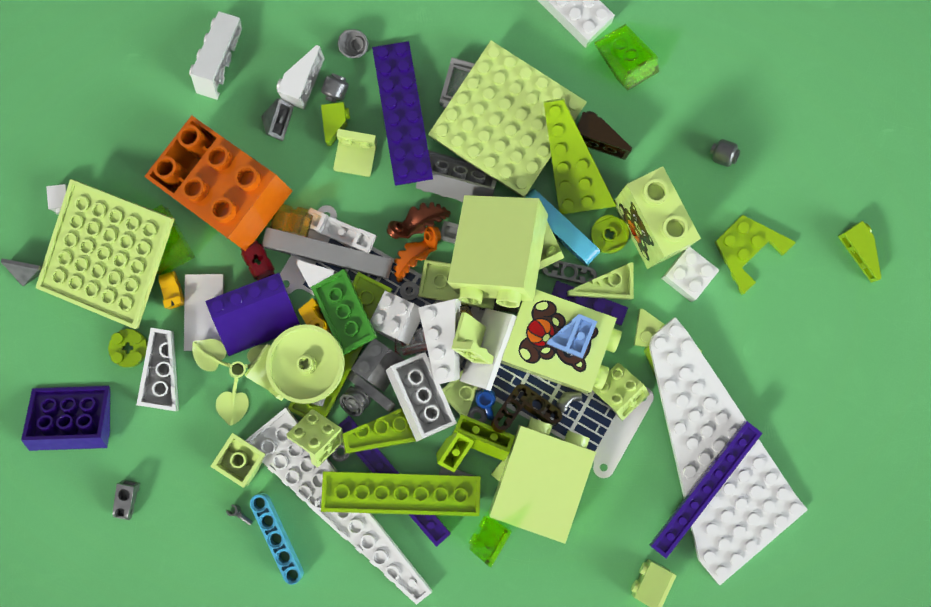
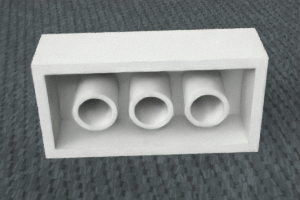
[537,0,615,48]
[385,352,457,442]

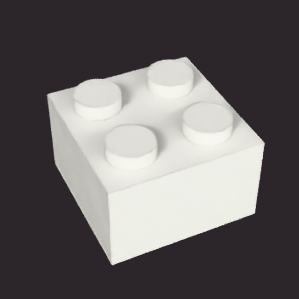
[661,247,719,302]
[370,291,421,345]

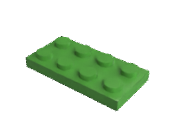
[311,269,377,355]

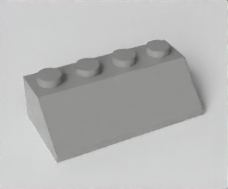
[416,150,497,202]

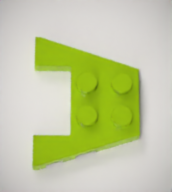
[715,215,796,295]

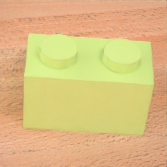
[210,433,266,488]
[631,559,677,607]

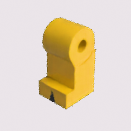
[158,271,184,310]
[298,298,331,333]

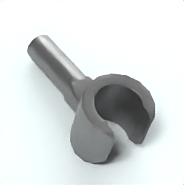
[226,504,253,525]

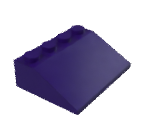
[205,273,300,356]
[21,386,110,451]

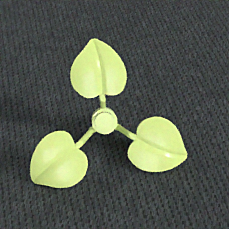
[192,339,265,426]

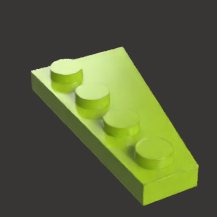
[342,408,423,454]

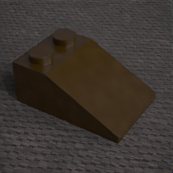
[577,111,632,160]

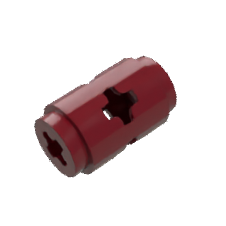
[241,240,275,281]

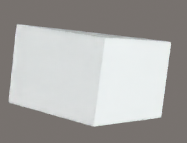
[296,260,336,288]

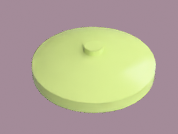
[266,324,345,404]

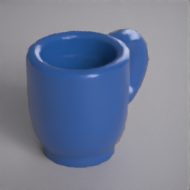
[475,388,496,421]

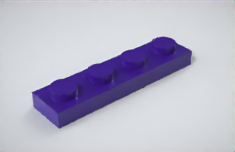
[551,281,628,326]

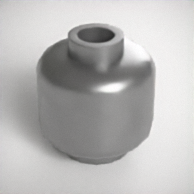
[321,73,349,103]
[710,139,741,167]

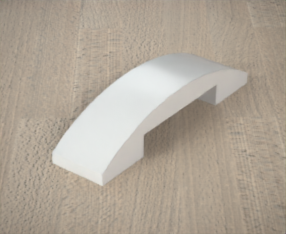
[302,208,377,253]

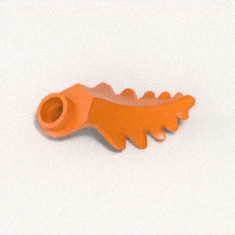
[393,226,441,283]

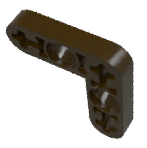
[491,384,562,433]

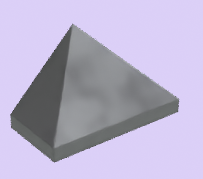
[261,98,294,141]
[1,258,42,286]

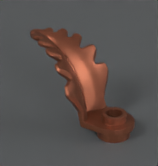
[387,202,451,239]

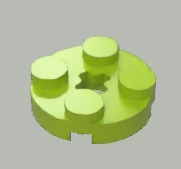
[590,215,629,254]
[108,329,148,367]

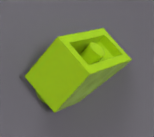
[321,102,350,146]
[436,431,475,472]

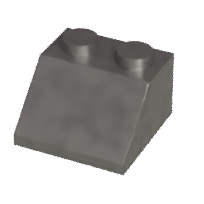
[351,339,405,392]

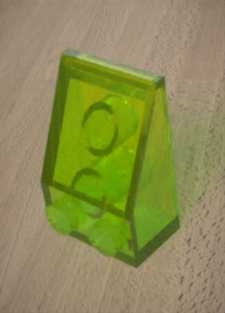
[594,24,659,91]
[468,514,512,567]

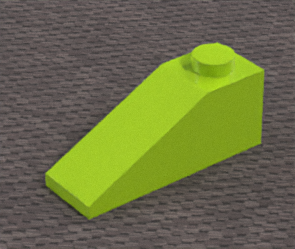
[838,221,881,283]

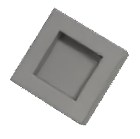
[440,221,459,244]

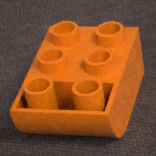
[144,115,293,251]

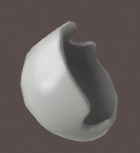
[337,29,369,58]

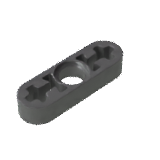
[542,261,597,284]
[347,370,396,412]

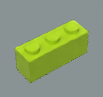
[452,414,515,461]

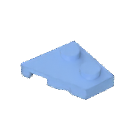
[547,314,597,359]

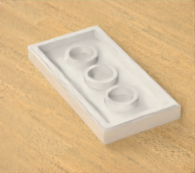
[184,274,224,351]
[460,308,517,391]

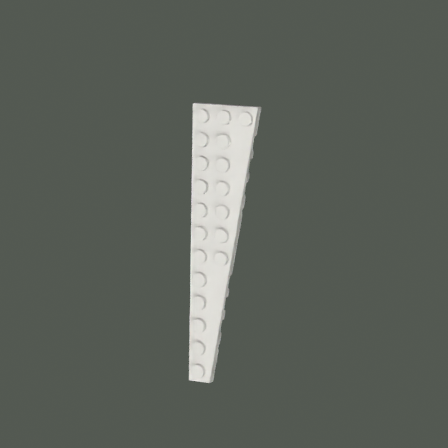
[245,407,432,605]

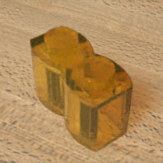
[269,204,313,237]

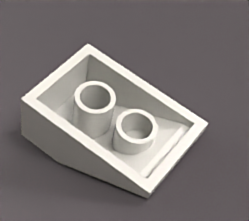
[276,45,325,109]

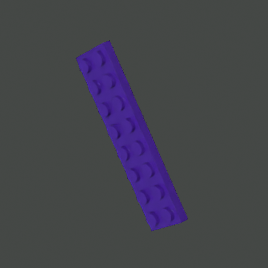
[372,41,433,186]

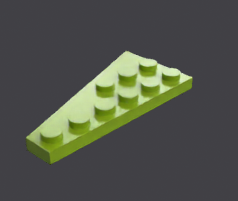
[544,98,617,214]

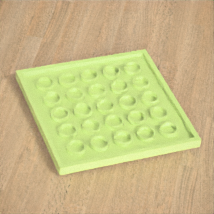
[428,40,587,198]
[35,179,175,329]

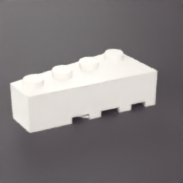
[189,11,242,100]
[418,299,461,385]
[136,328,179,411]

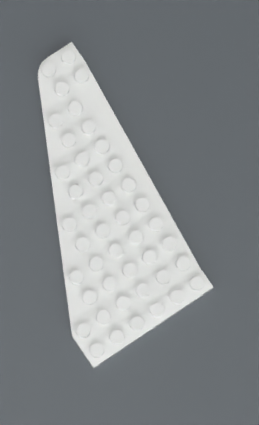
[649,317,808,585]

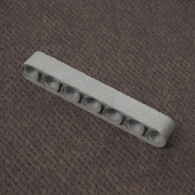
[262,228,393,279]

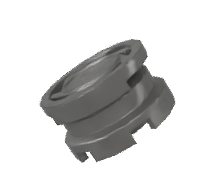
[339,386,371,416]

